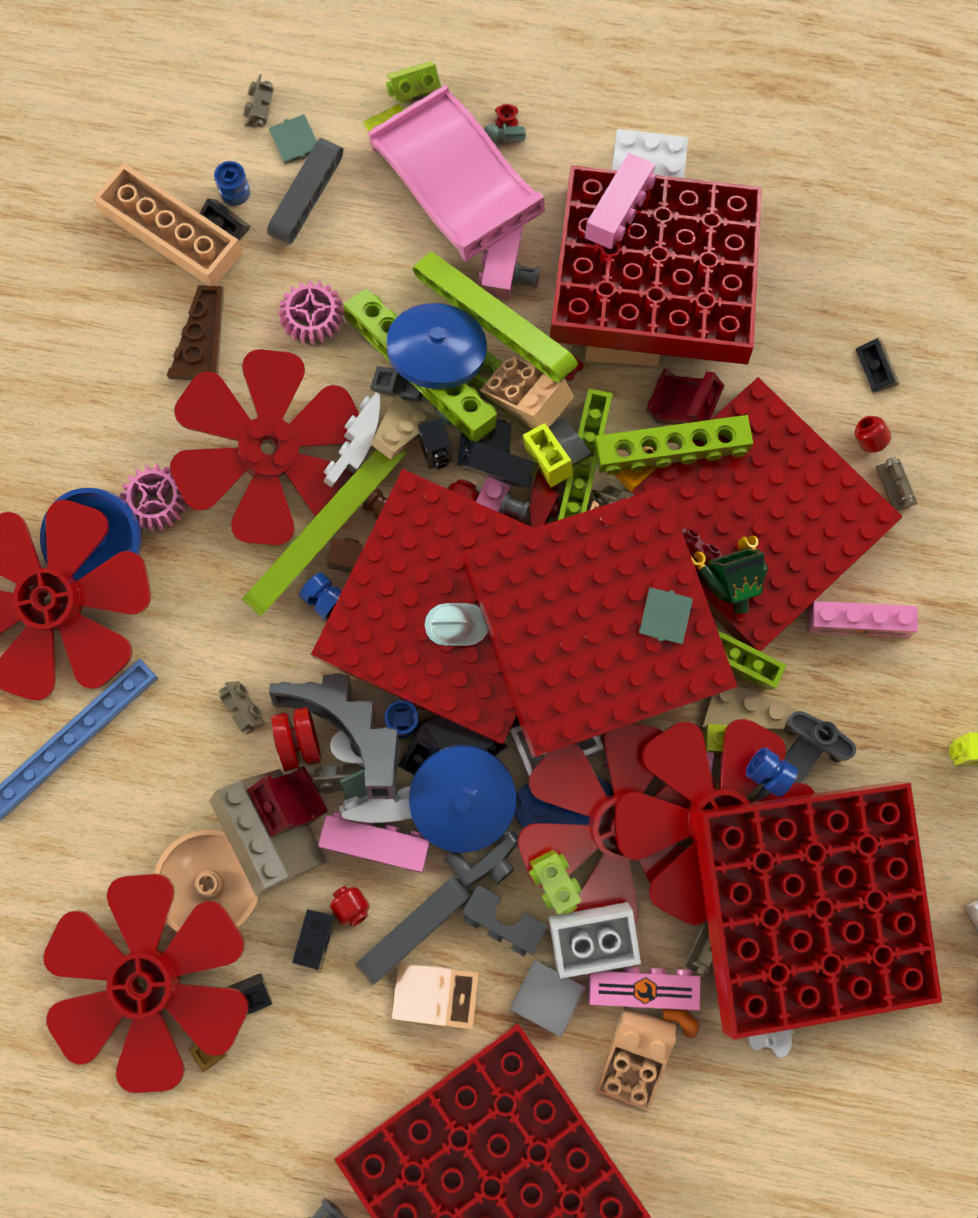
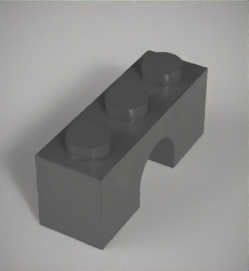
[462,885,548,956]

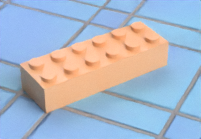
[93,163,243,286]

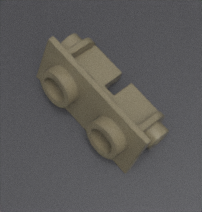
[243,74,274,128]
[876,457,918,511]
[591,486,634,507]
[219,681,266,735]
[313,764,365,794]
[684,920,713,977]

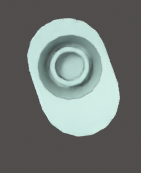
[425,603,488,646]

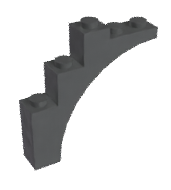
[269,673,399,799]

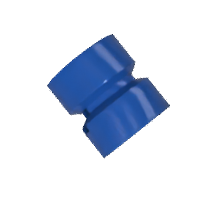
[214,161,250,206]
[299,572,342,621]
[384,700,420,740]
[746,747,798,797]

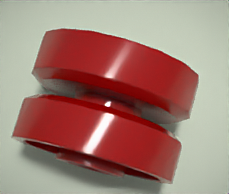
[271,706,322,771]

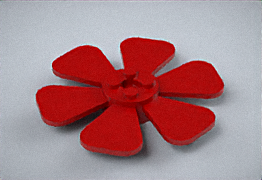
[170,349,359,546]
[0,500,151,701]
[615,719,815,925]
[517,723,717,925]
[43,874,249,1093]

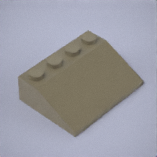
[209,769,327,896]

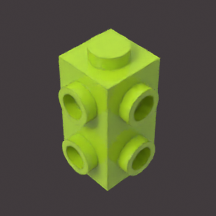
[385,61,441,104]
[529,850,582,915]

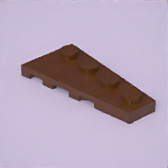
[166,285,224,380]

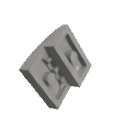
[510,960,586,1038]

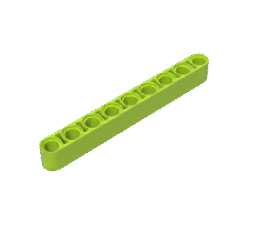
[412,252,578,383]
[242,448,408,616]

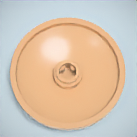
[154,829,261,932]

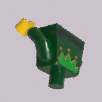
[691,536,768,614]

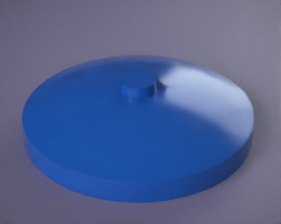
[387,303,487,389]
[40,488,141,581]
[409,745,516,853]

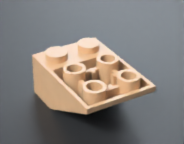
[480,354,574,429]
[392,963,479,1029]
[596,1006,676,1111]

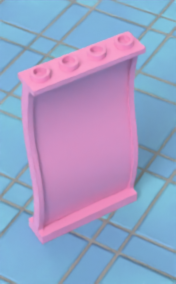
[368,85,545,262]

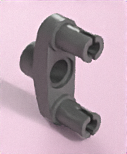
[784,711,856,762]
[445,828,518,888]

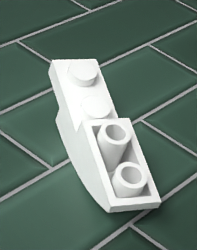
[323,392,380,487]
[339,787,412,823]

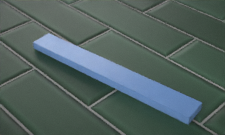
[0,659,159,822]

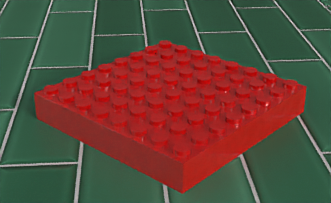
[550,165,762,365]
[630,377,903,652]
[311,469,533,747]
[462,486,738,758]
[693,781,942,1040]
[334,1022,651,1218]

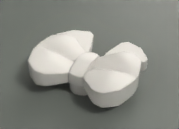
[748,1029,794,1058]

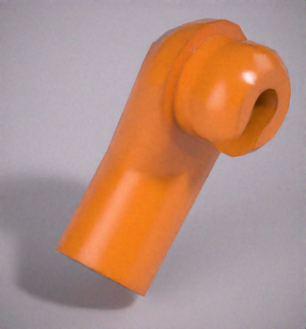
[662,1008,700,1038]

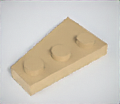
[371,394,432,459]
[701,686,792,730]

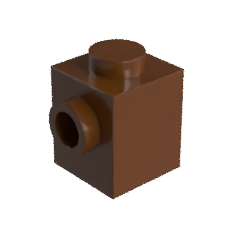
[326,538,363,573]

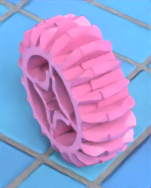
[278,280,344,346]
[120,464,187,532]

